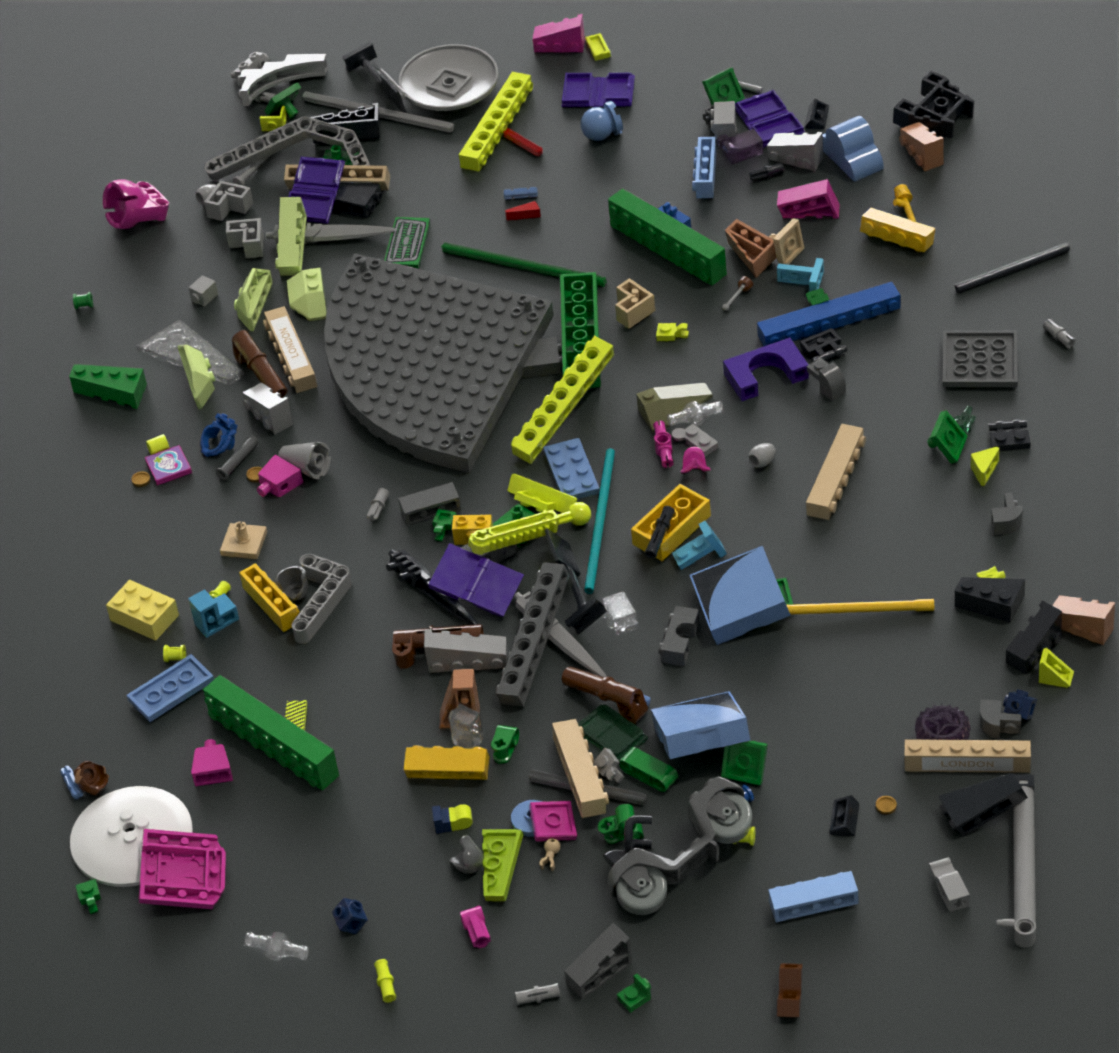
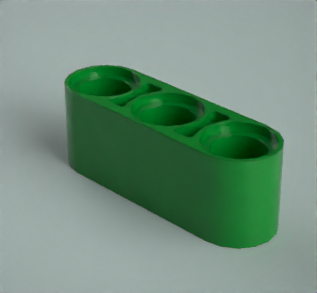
[619,747,678,792]

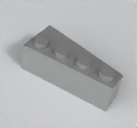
[424,629,508,673]

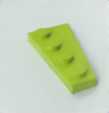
[482,829,523,901]

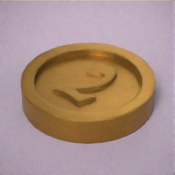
[246,467,262,482]
[131,471,151,487]
[876,796,897,815]

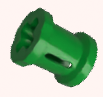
[73,292,93,310]

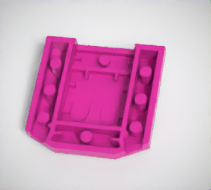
[139,829,226,909]

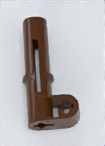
[232,330,288,398]
[392,624,484,669]
[561,667,648,725]

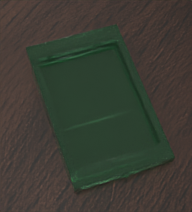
[578,704,648,761]

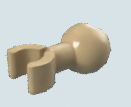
[540,839,560,871]

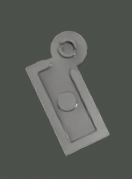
[672,424,719,457]

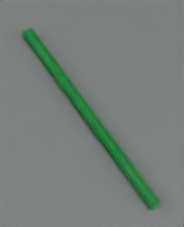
[441,242,607,287]

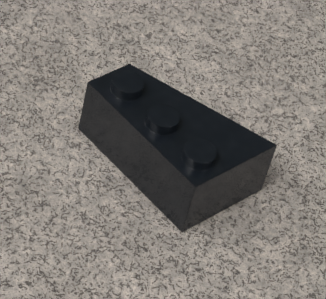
[954,577,1025,623]
[1006,600,1062,674]

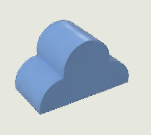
[822,116,884,182]

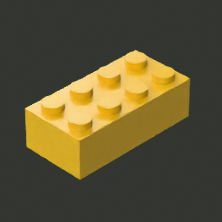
[631,484,711,561]

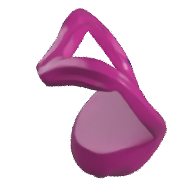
[680,447,711,474]

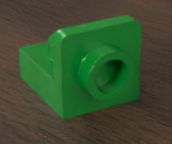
[806,288,829,306]
[617,974,651,1013]

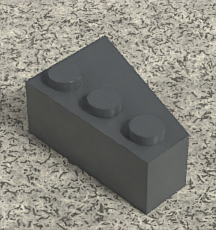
[564,923,633,999]

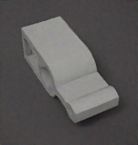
[929,857,970,912]

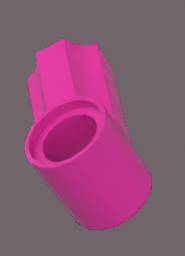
[460,906,491,949]

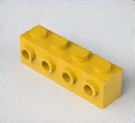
[860,208,935,252]
[239,563,300,632]
[404,745,490,780]

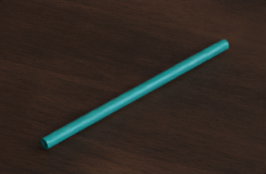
[584,448,615,594]

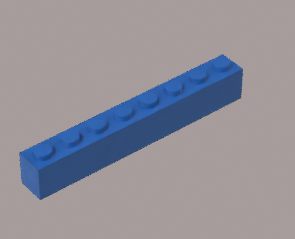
[757,282,901,346]

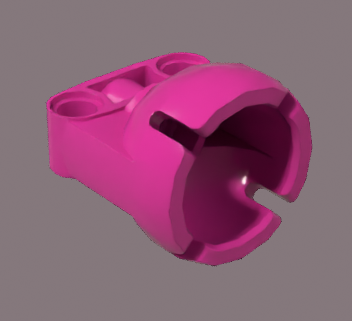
[102,179,169,229]

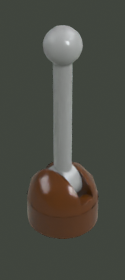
[722,276,754,311]

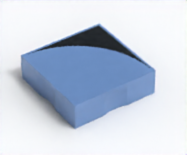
[690,546,791,645]
[651,691,750,759]

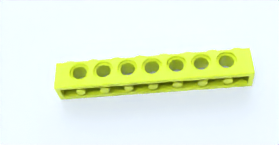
[459,71,533,172]
[511,336,614,464]

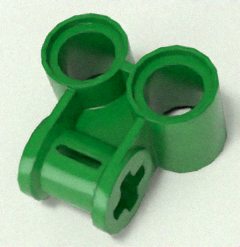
[598,804,644,844]

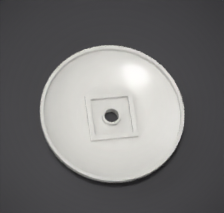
[70,786,193,887]

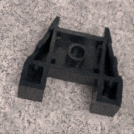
[893,70,975,138]

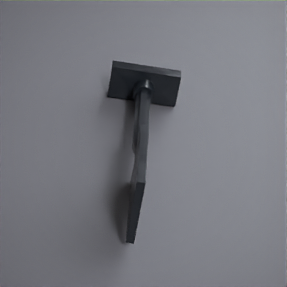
[342,42,407,113]
[544,529,608,634]

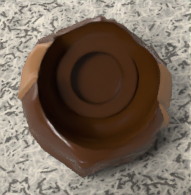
[74,760,109,795]

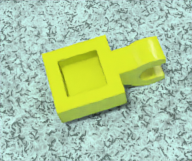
[656,323,689,341]

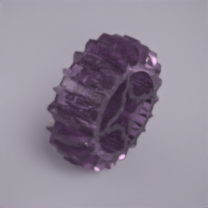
[915,703,971,740]

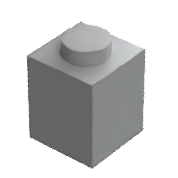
[188,275,218,307]

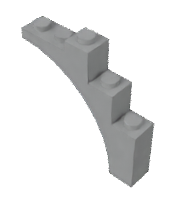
[238,54,328,106]

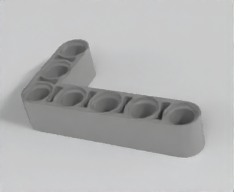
[292,554,352,644]

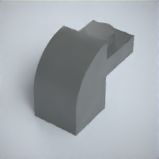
[807,358,846,401]
[991,492,1023,536]
[980,700,1021,739]

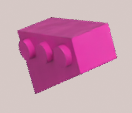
[533,14,585,52]
[777,179,840,219]

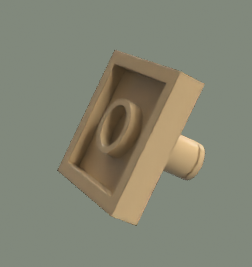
[769,219,804,265]
[220,521,267,559]

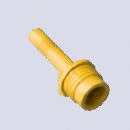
[893,184,916,222]

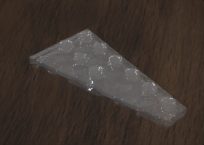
[137,319,244,385]

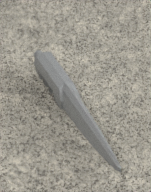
[266,223,396,244]
[514,591,607,678]

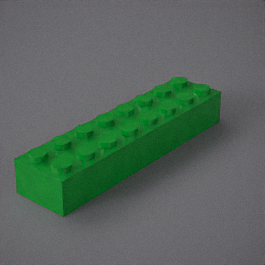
[608,188,727,286]
[560,272,601,388]
[203,675,339,791]

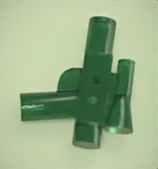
[954,405,976,432]

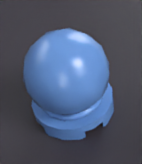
[581,101,623,141]

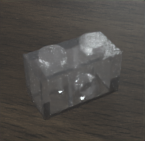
[601,591,639,635]
[448,704,484,749]

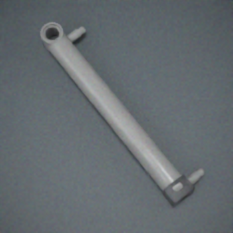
[996,774,1036,948]

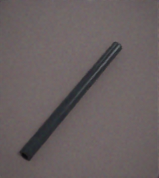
[954,243,1070,293]

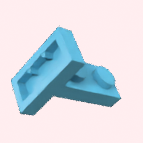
[777,258,824,292]
[672,521,727,570]

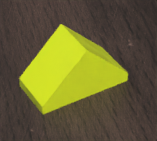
[971,447,999,486]
[1039,648,1074,688]

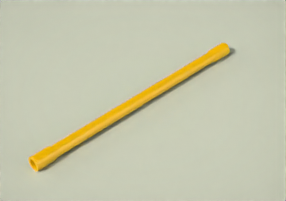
[787,599,935,615]

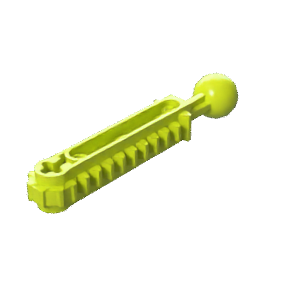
[468,502,591,555]

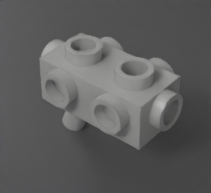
[231,52,270,81]

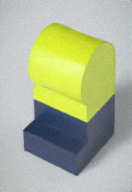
[432,805,473,834]

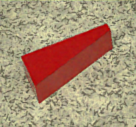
[505,201,541,221]

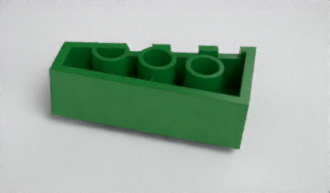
[69,364,147,409]

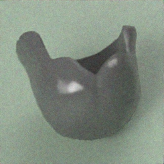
[275,566,308,601]
[449,835,484,874]

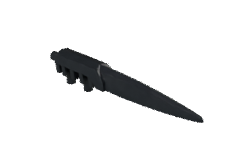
[386,549,478,625]

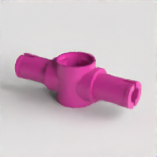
[653,421,674,468]

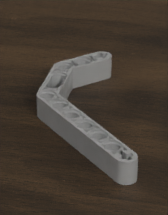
[204,116,371,181]

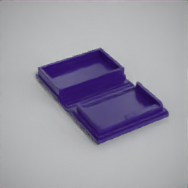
[561,72,635,107]
[735,90,805,148]
[288,156,345,224]
[428,543,524,617]

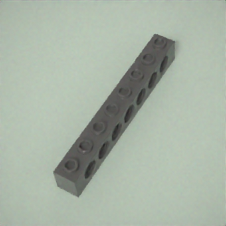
[496,563,570,707]

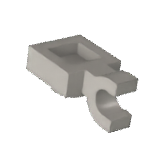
[594,748,624,783]

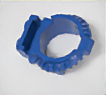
[200,413,238,457]

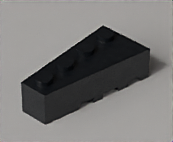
[311,103,381,144]

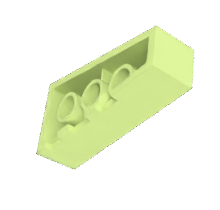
[275,197,307,276]

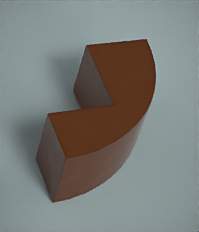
[777,963,803,1017]

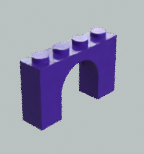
[723,338,809,401]

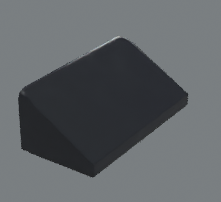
[804,98,829,129]
[829,795,859,836]

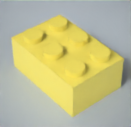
[106,580,179,641]

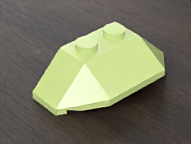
[234,268,273,331]
[287,268,327,321]
[177,345,216,409]

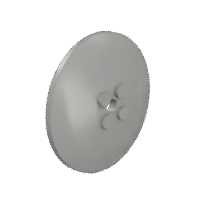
[399,44,498,111]

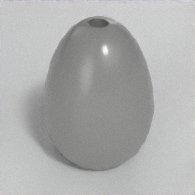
[196,184,216,205]
[748,443,776,468]

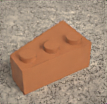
[899,122,944,171]
[725,219,777,278]
[1053,595,1115,645]
[439,669,480,728]

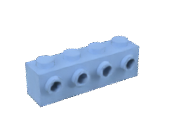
[692,137,716,198]
[768,871,859,922]

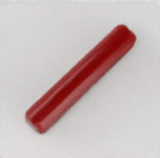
[503,128,543,157]

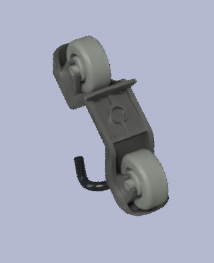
[603,776,752,915]

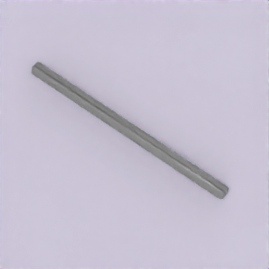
[302,91,454,133]

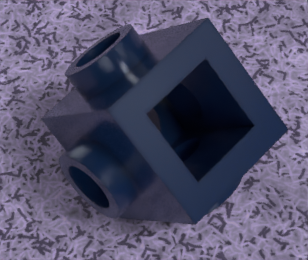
[1003,689,1038,720]
[332,898,368,934]

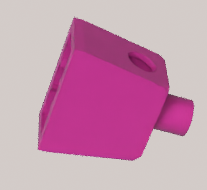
[257,455,303,497]
[191,739,233,786]

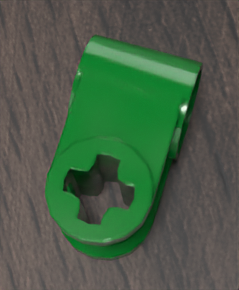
[491,725,520,764]

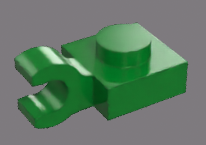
[432,509,457,541]
[75,879,101,914]

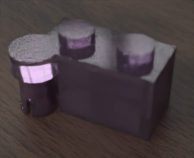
[717,129,763,165]

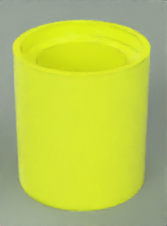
[146,434,170,455]

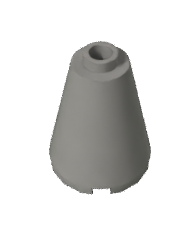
[278,442,331,479]

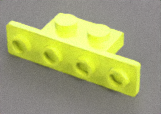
[507,474,577,513]

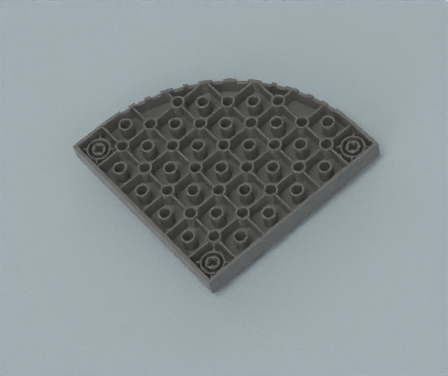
[324,254,554,473]

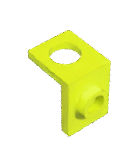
[259,106,287,131]

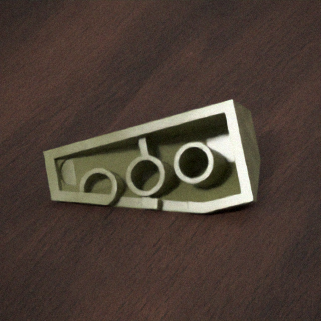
[636,383,713,432]

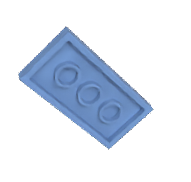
[543,438,600,499]
[127,654,214,722]

